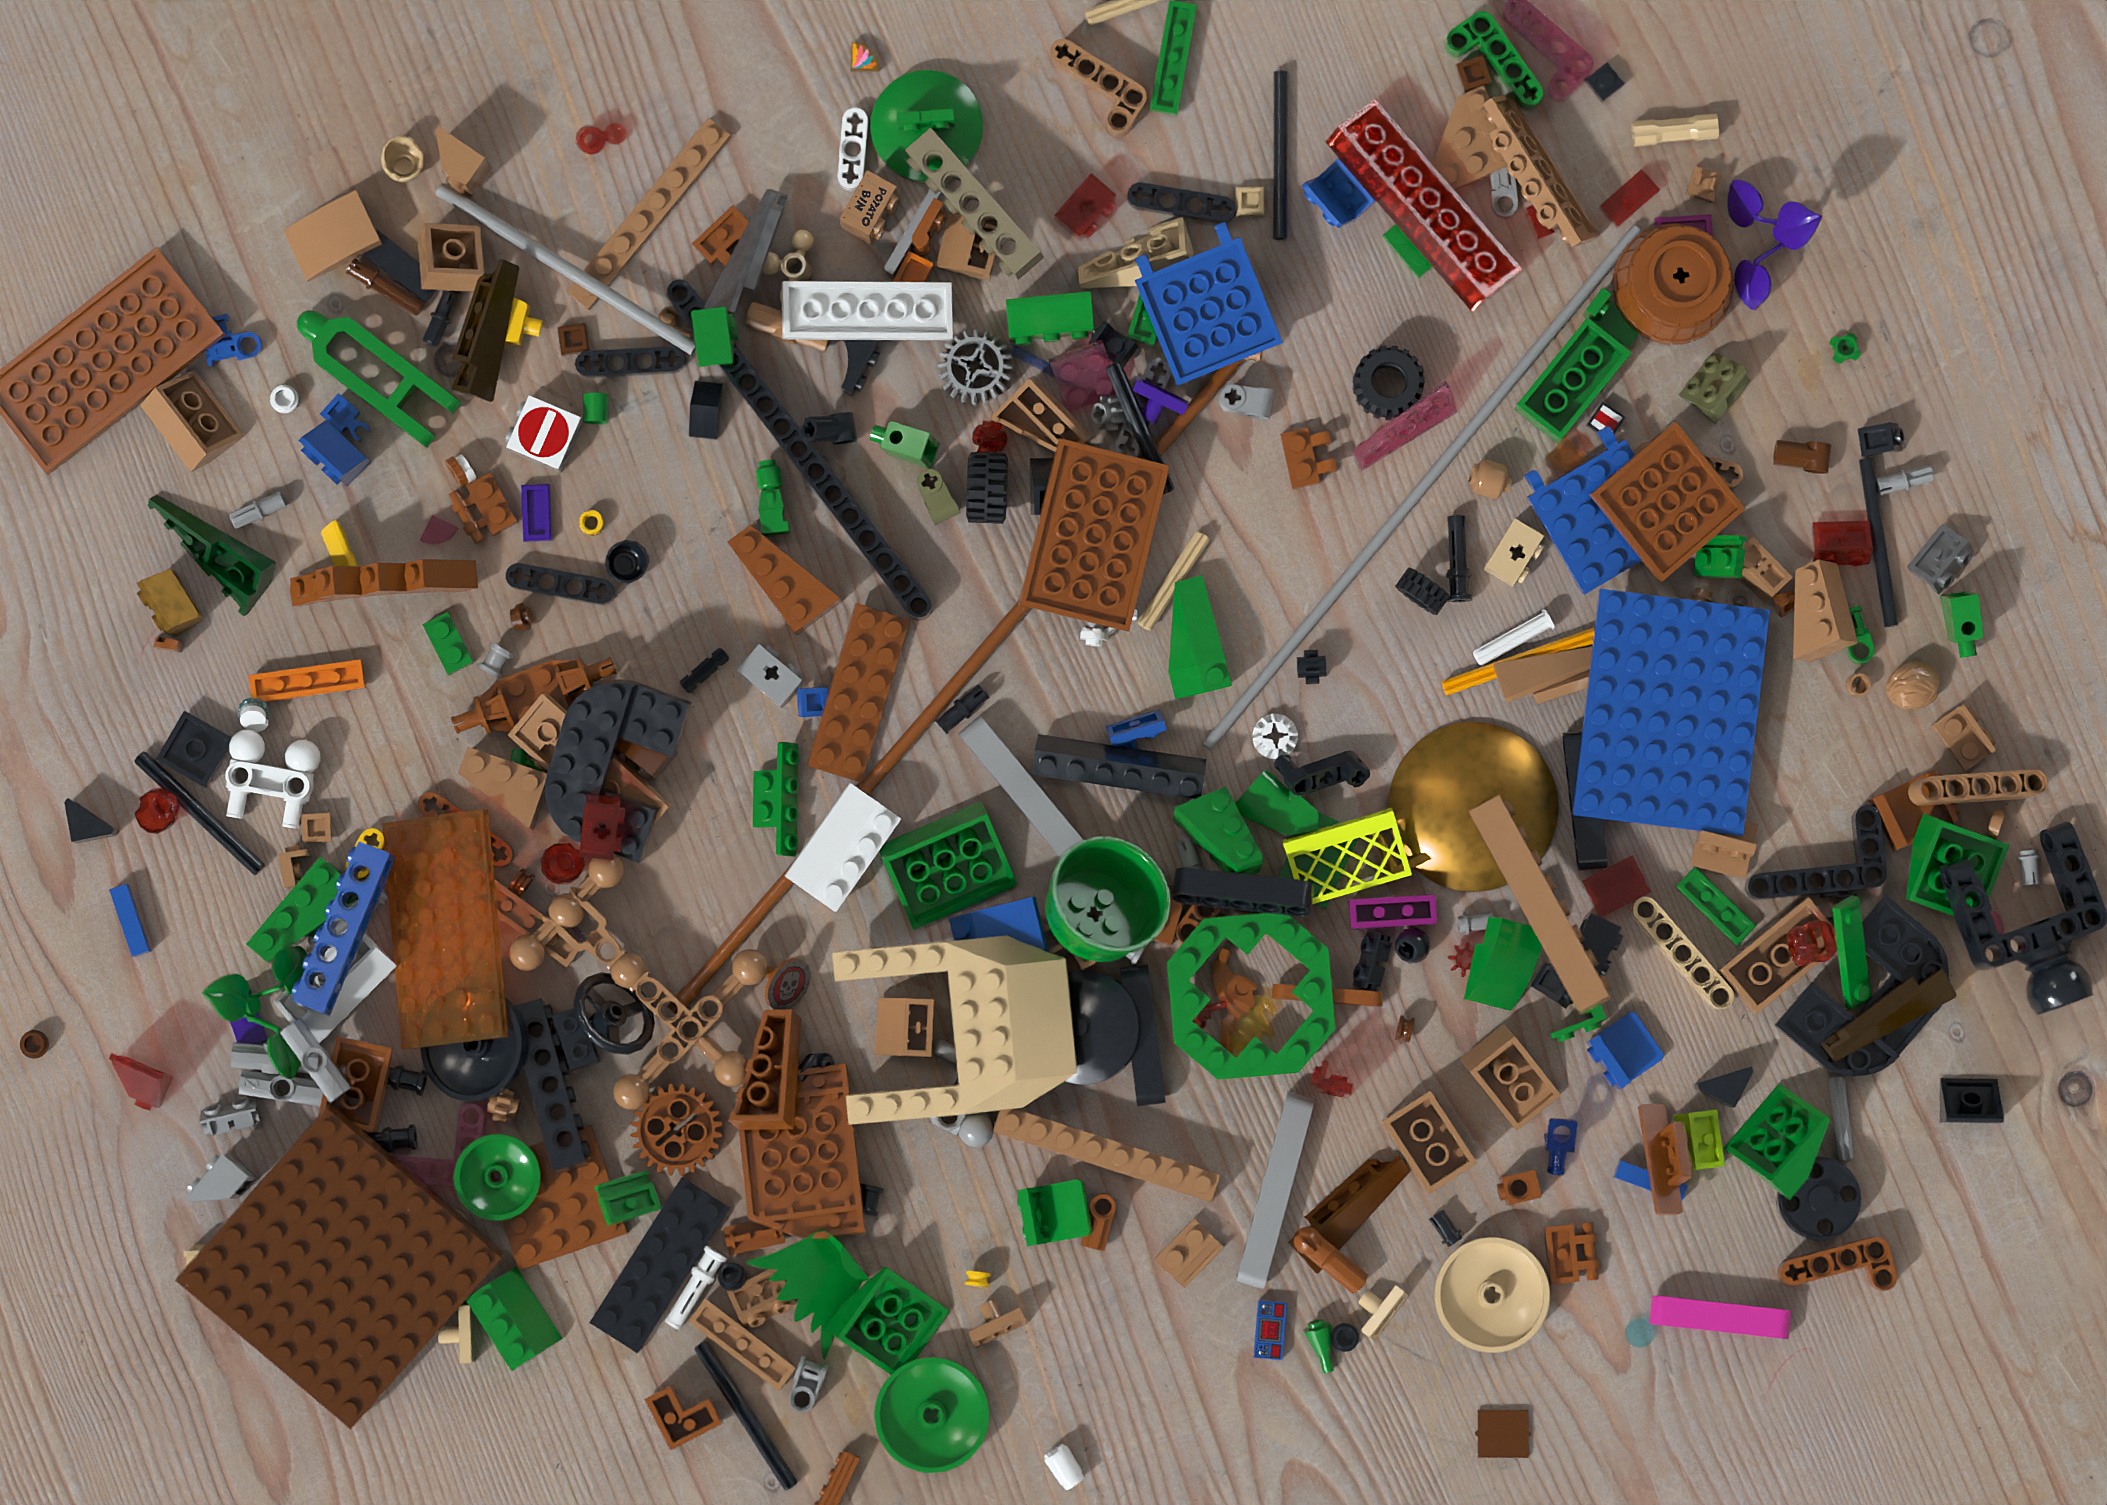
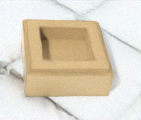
[1236,187,1264,216]

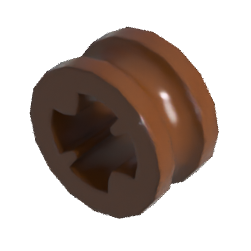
[509,868,535,896]
[1395,1015,1415,1043]

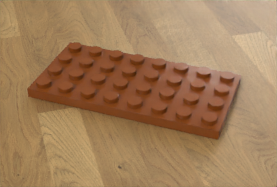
[0,247,226,475]

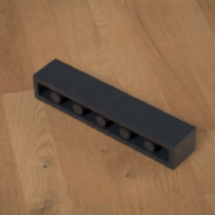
[1032,734,1207,799]

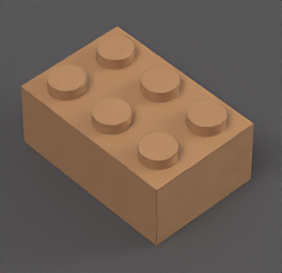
[1381,1091,1477,1194]

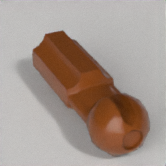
[1294,1227,1368,1294]

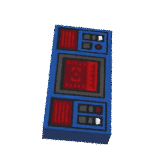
[1253,1300,1287,1360]

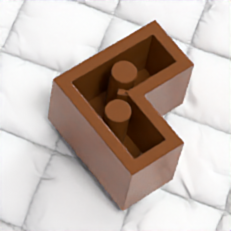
[645,1385,724,1451]

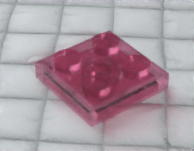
[1048,340,1116,412]

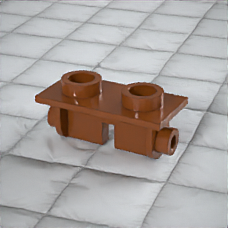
[724,1221,786,1255]

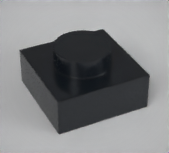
[1585,62,1625,103]

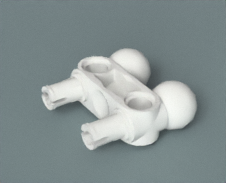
[226,730,321,829]

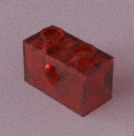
[1054,173,1117,241]
[579,794,625,860]

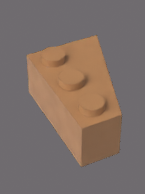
[990,376,1093,452]
[1793,560,1858,662]
[458,747,547,830]

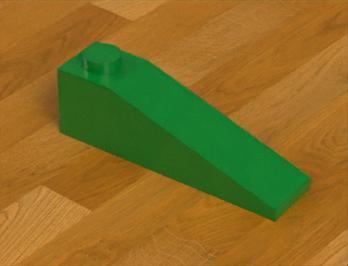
[1168,575,1232,699]

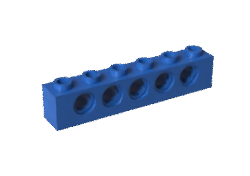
[292,841,396,1016]

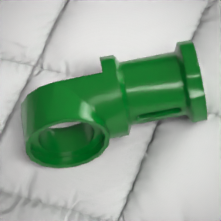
[1847,605,1874,664]

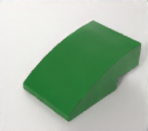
[1464,916,1542,1011]

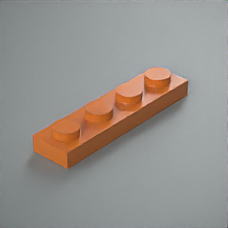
[248,659,366,704]

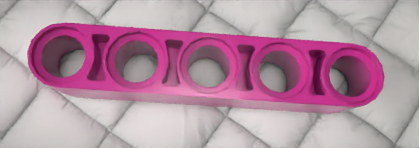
[1649,1295,1792,1339]

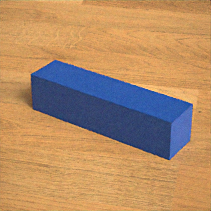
[109,884,152,957]
[1613,1160,1688,1202]

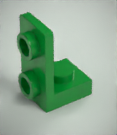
[1582,287,1639,348]
[1549,1004,1606,1042]

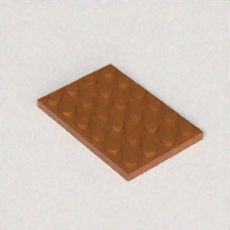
[1018,438,1170,632]

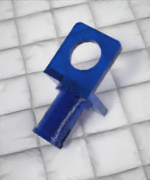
[1544,1118,1578,1175]

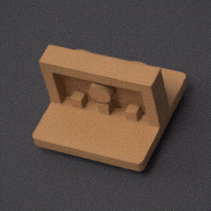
[1690,821,1758,879]

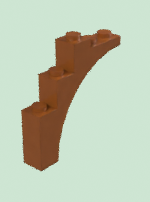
[290,559,478,606]

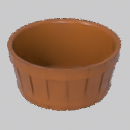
[1612,224,1734,345]

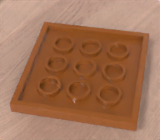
[1589,421,1746,582]
[490,1125,628,1270]

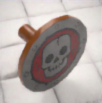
[765,958,811,1010]

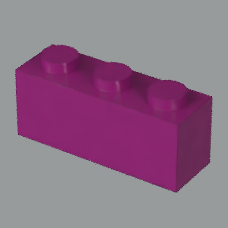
[1348,895,1437,930]

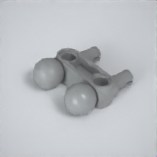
[930,1039,994,1148]

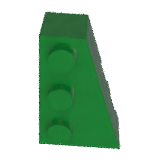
[691,307,739,367]
[1172,787,1263,875]

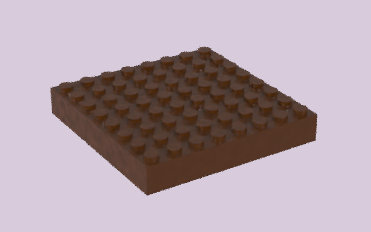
[175,1103,504,1430]

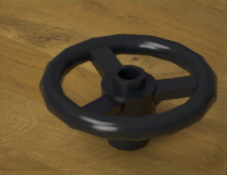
[573,972,655,1055]

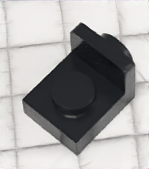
[1089,321,1139,368]
[1858,422,1905,457]
[1531,962,1573,1009]

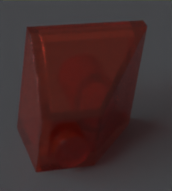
[109,1053,174,1111]

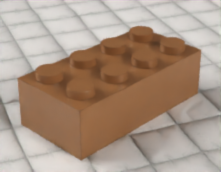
[1717,897,1837,1015]

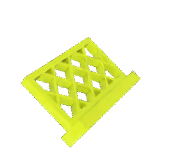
[1283,808,1412,904]

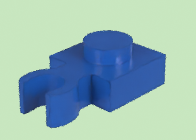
[320,393,371,442]

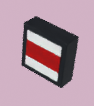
[1586,401,1626,434]

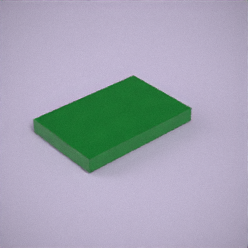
[1278,812,1358,909]

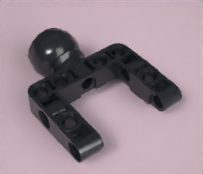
[1940,821,2107,1015]

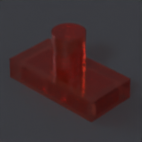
[1599,169,1660,228]

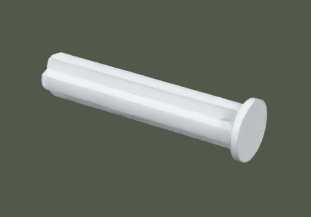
[1473,609,1555,665]

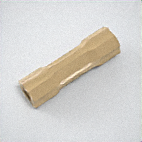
[1631,113,1719,147]

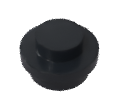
[718,1263,747,1291]
[1331,1323,1359,1352]

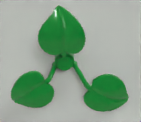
[202,946,307,1079]

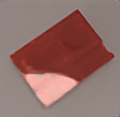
[1581,855,1651,917]

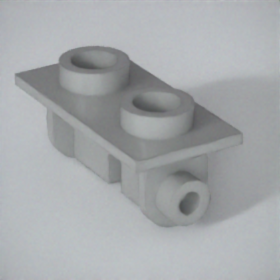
[199,1097,261,1136]

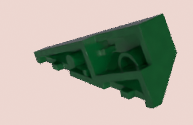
[148,495,276,616]

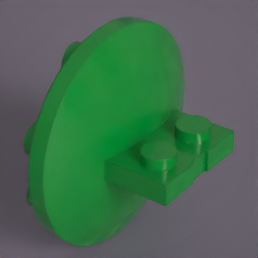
[871,70,983,182]

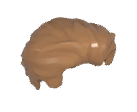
[1886,661,1940,709]

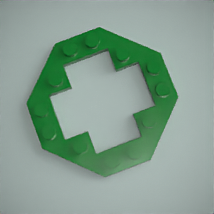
[1167,913,1335,1080]

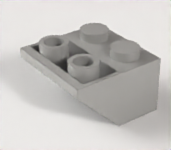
[185,1154,257,1202]

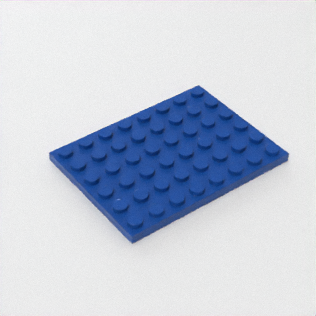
[1572,589,1770,836]

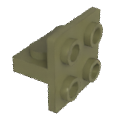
[1679,352,1751,424]

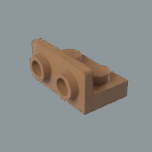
[1931,704,1996,772]
[727,1269,797,1329]

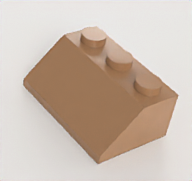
[140,369,245,472]

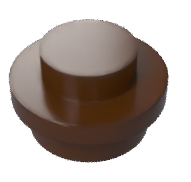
[510,603,534,631]
[20,1030,49,1059]

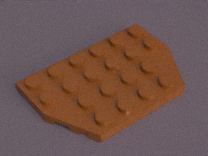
[739,1063,866,1239]

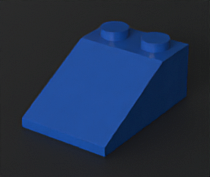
[949,896,1049,952]

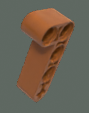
[1777,1237,1897,1291]

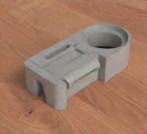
[1490,167,1518,218]

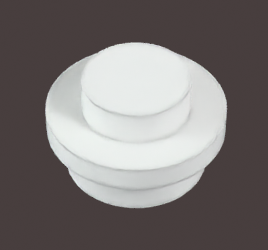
[270,385,299,413]

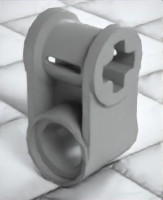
[1218,384,1275,420]
[789,1355,829,1413]

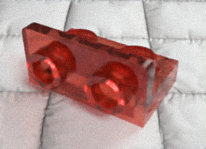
[1811,521,1873,567]
[1311,1060,1353,1099]

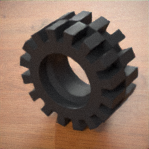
[1395,567,1450,615]

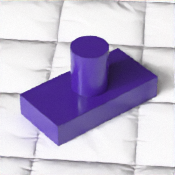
[1132,376,1188,423]

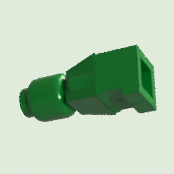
[755,460,790,537]

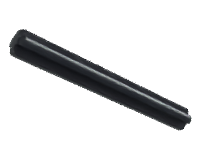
[1106,362,1174,495]

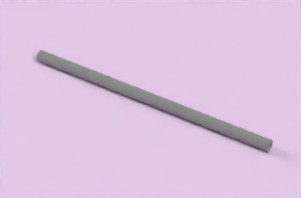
[436,183,696,356]

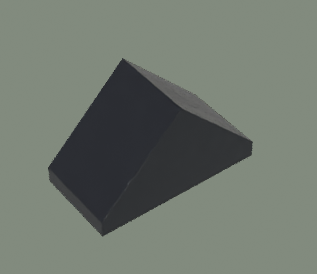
[689,381,723,440]
[64,798,119,844]
[1694,1066,1753,1108]

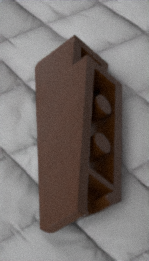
[1288,1156,1410,1274]

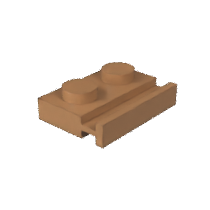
[1155,1218,1224,1288]

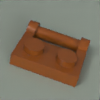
[912,198,947,257]

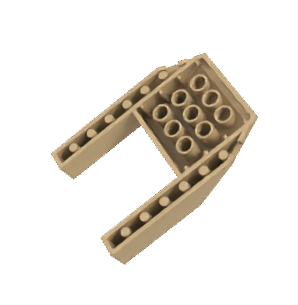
[832,936,1077,1125]

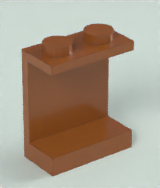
[1869,769,1960,851]

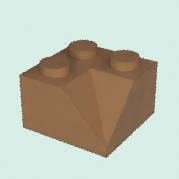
[418,223,484,291]

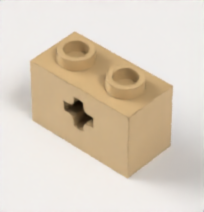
[1484,518,1545,587]

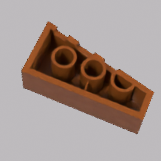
[728,525,842,635]
[729,1009,802,1130]

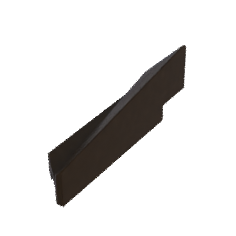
[452,259,519,402]
[1821,969,1956,1061]

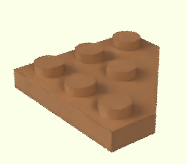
[1430,85,1507,197]

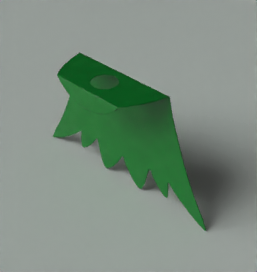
[746,1228,870,1360]

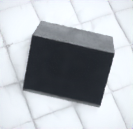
[1940,1078,2004,1123]

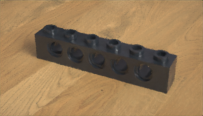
[515,998,592,1175]

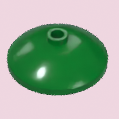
[454,1134,540,1220]

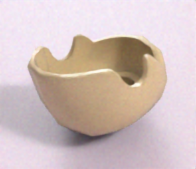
[381,136,424,182]

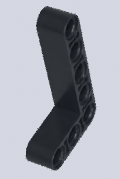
[1745,805,1887,900]

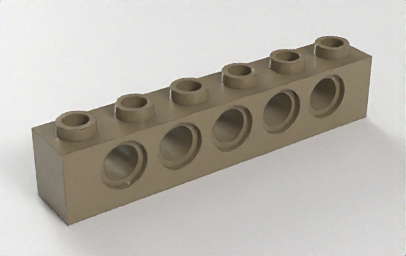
[905,128,1044,280]

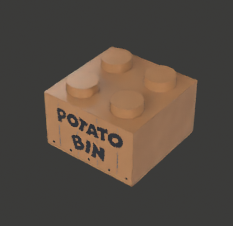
[839,170,900,245]

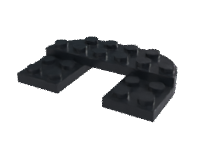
[545,679,692,863]
[1774,895,1950,1077]

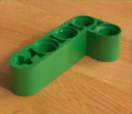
[1445,11,1543,110]

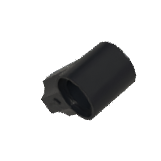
[801,412,857,445]

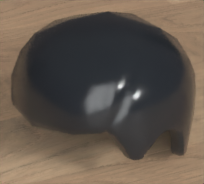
[605,540,649,584]

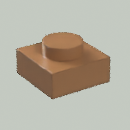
[301,813,332,843]

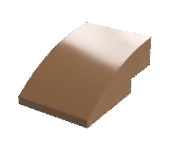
[284,190,382,282]

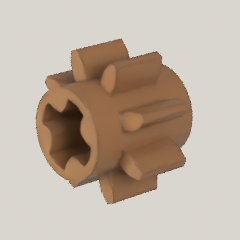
[487,1089,521,1123]

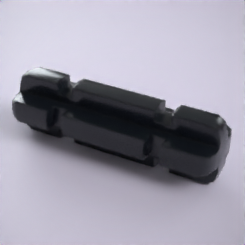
[680,648,729,693]

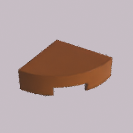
[1772,591,1795,618]
[153,636,183,653]

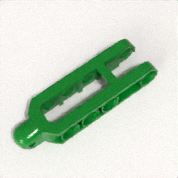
[296,310,462,448]

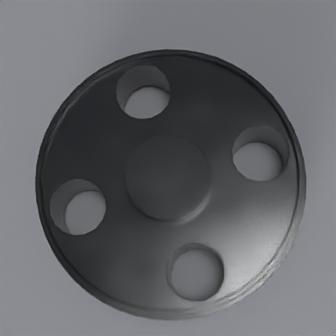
[1776,1157,1861,1240]

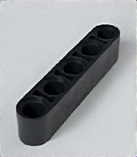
[1562,731,1607,871]
[1171,867,1314,917]
[1120,964,1166,1107]

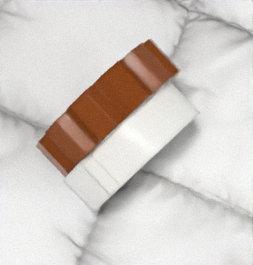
[445,454,476,487]

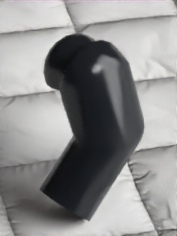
[797,1052,835,1082]

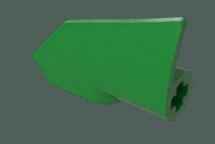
[1235,769,1319,836]

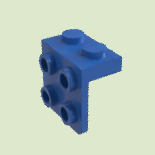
[1302,157,1378,228]
[1586,1012,1664,1089]

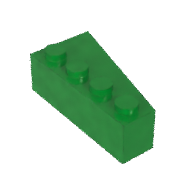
[246,857,359,964]

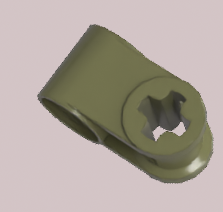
[917,469,960,525]

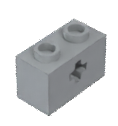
[737,644,804,708]

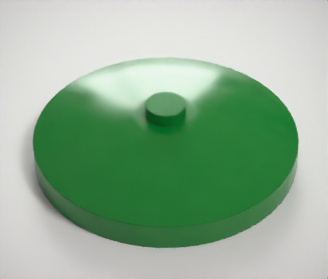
[874,1357,989,1473]

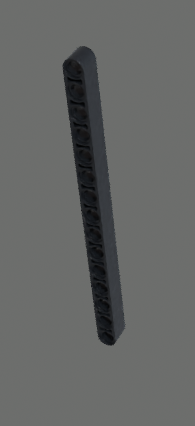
[667,280,932,621]

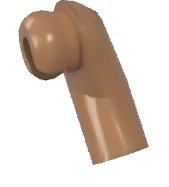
[658,307,692,338]

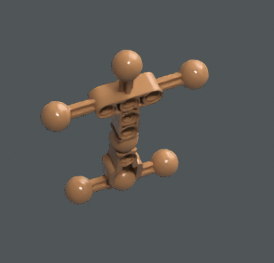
[509,852,768,1110]

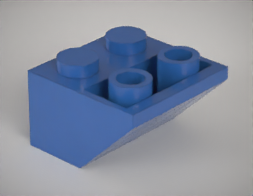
[298,420,370,486]

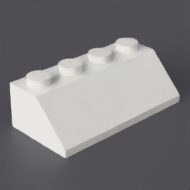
[784,783,901,912]
[273,930,397,1043]

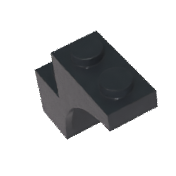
[841,340,881,396]

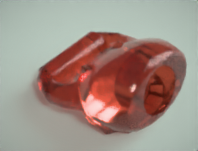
[1786,920,1838,966]

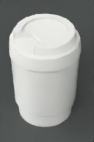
[1044,1444,1085,1490]

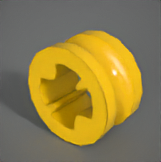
[964,1270,991,1287]

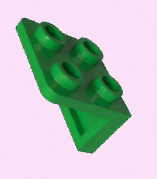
[1017,1179,1092,1247]

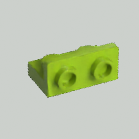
[1673,1109,1725,1170]

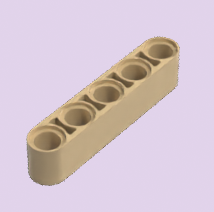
[1630,897,1734,1010]

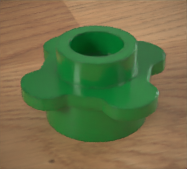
[1829,333,1861,364]

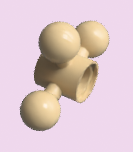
[763,230,814,302]

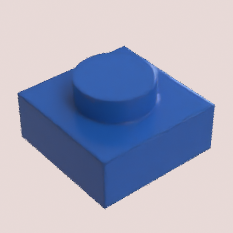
[797,687,828,717]

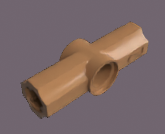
[745,301,830,352]

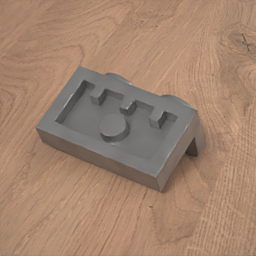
[1907,524,1974,594]

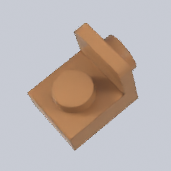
[278,845,310,889]

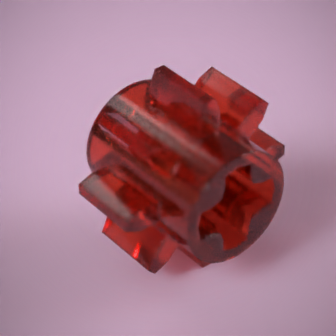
[972,420,1007,453]
[1447,942,1474,978]

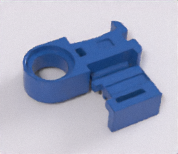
[206,314,263,366]

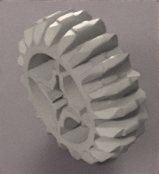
[937,329,1014,405]

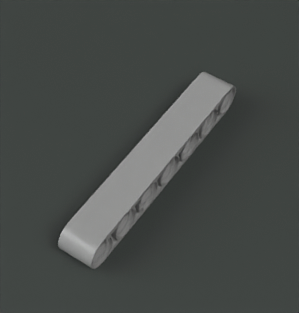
[958,716,1083,858]
[1236,1091,1315,1289]

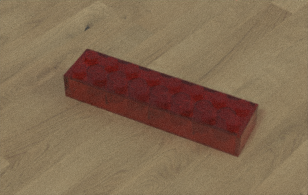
[1325,99,1522,312]

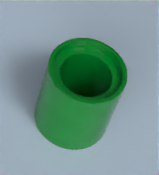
[583,393,609,424]

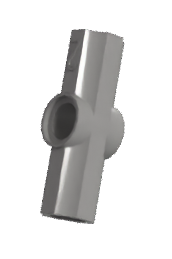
[280,1018,351,1102]
[231,1042,319,1074]
[239,1070,323,1106]

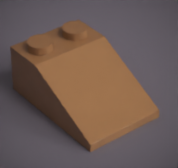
[1459,1024,1561,1131]

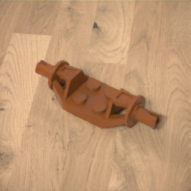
[451,657,617,734]

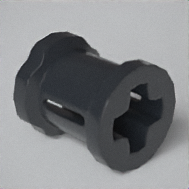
[860,1183,884,1217]

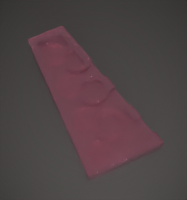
[1352,381,1457,471]

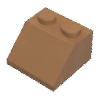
[435,126,491,195]

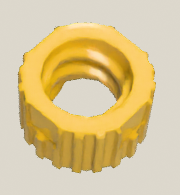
[578,509,605,536]

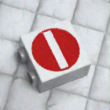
[505,396,583,473]

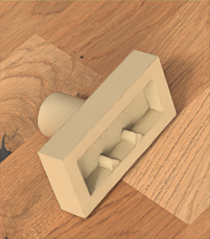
[1358,1285,1409,1341]
[438,1305,475,1363]

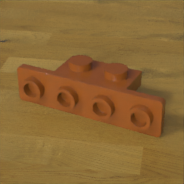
[1638,1104,1693,1215]

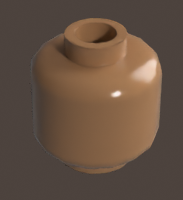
[1468,459,1512,499]

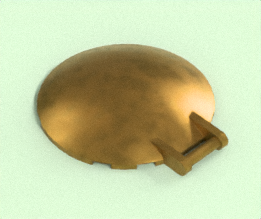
[1368,722,1558,892]

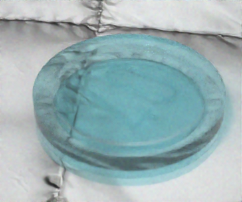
[1625,1319,1654,1348]

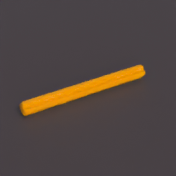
[1442,627,1595,695]

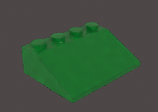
[879,801,1018,930]

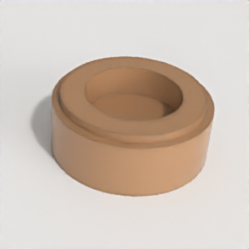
[1986,810,2005,840]

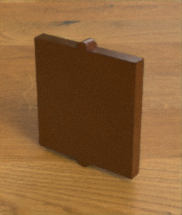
[1475,1410,1531,1458]

